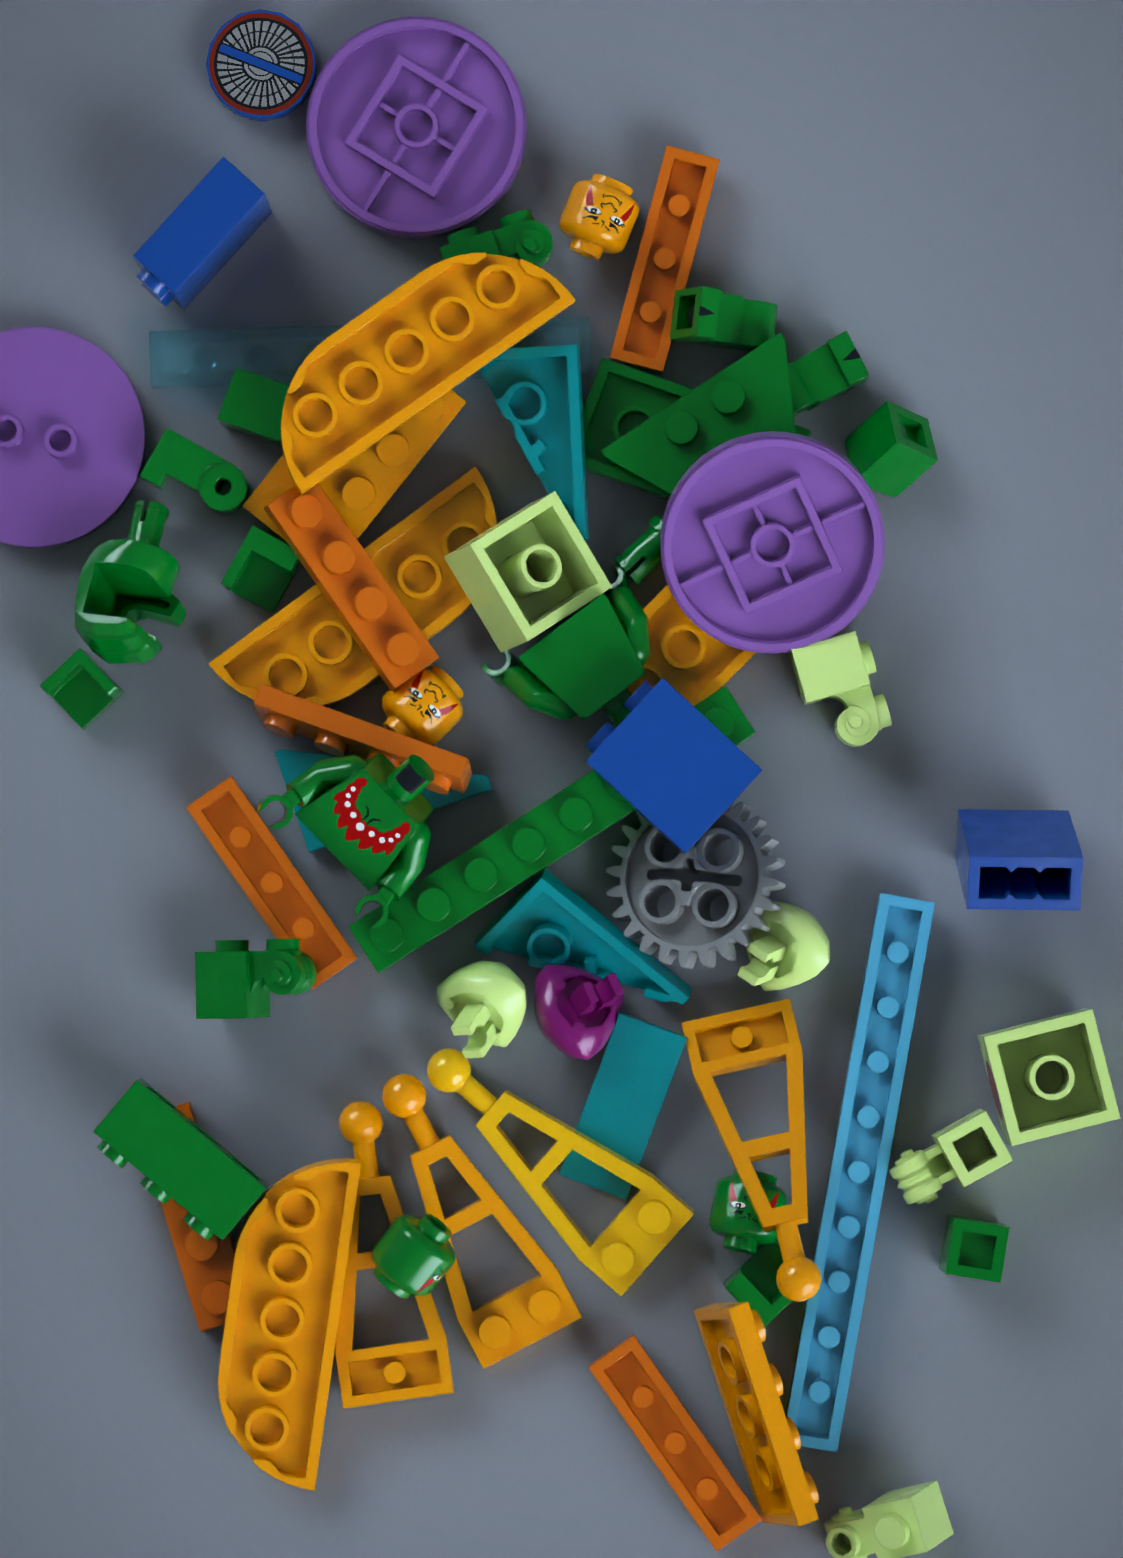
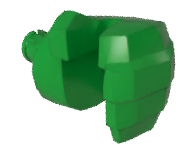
[75,500,186,664]

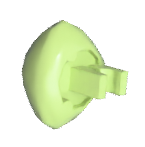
[737,901,830,991]
[436,960,527,1059]

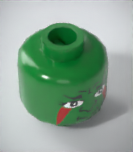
[709,1169,787,1254]
[372,1213,455,1299]

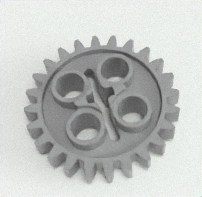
[606,801,786,969]

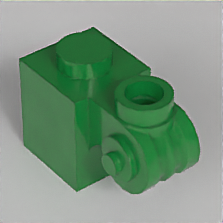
[439,209,553,267]
[195,939,317,1019]

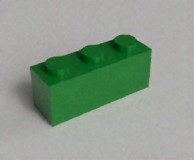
[93,1078,270,1241]

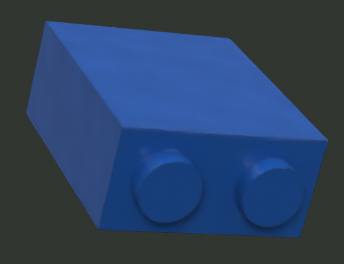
[133,156,272,310]
[585,678,763,855]
[956,809,1083,911]

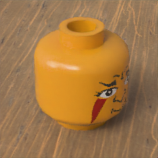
[559,174,639,261]
[382,665,464,746]

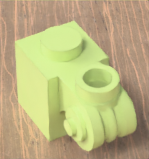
[788,631,892,747]
[889,1108,1013,1204]
[824,1480,954,1558]

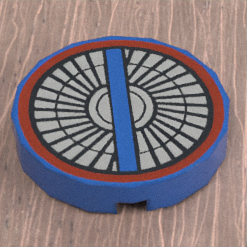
[206,9,317,122]

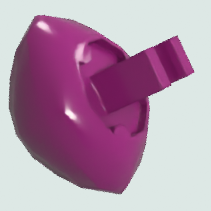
[534,964,624,1060]

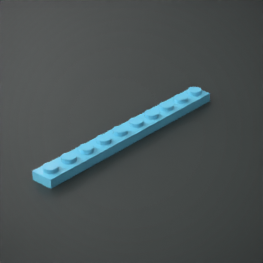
[785,893,935,1453]

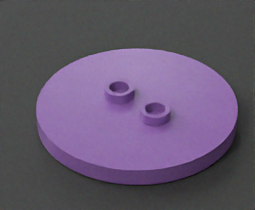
[306,17,527,239]
[0,327,146,549]
[660,431,885,654]

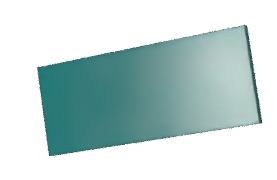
[559,1012,687,1200]

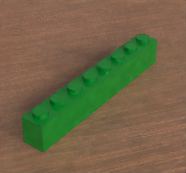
[348,686,756,973]

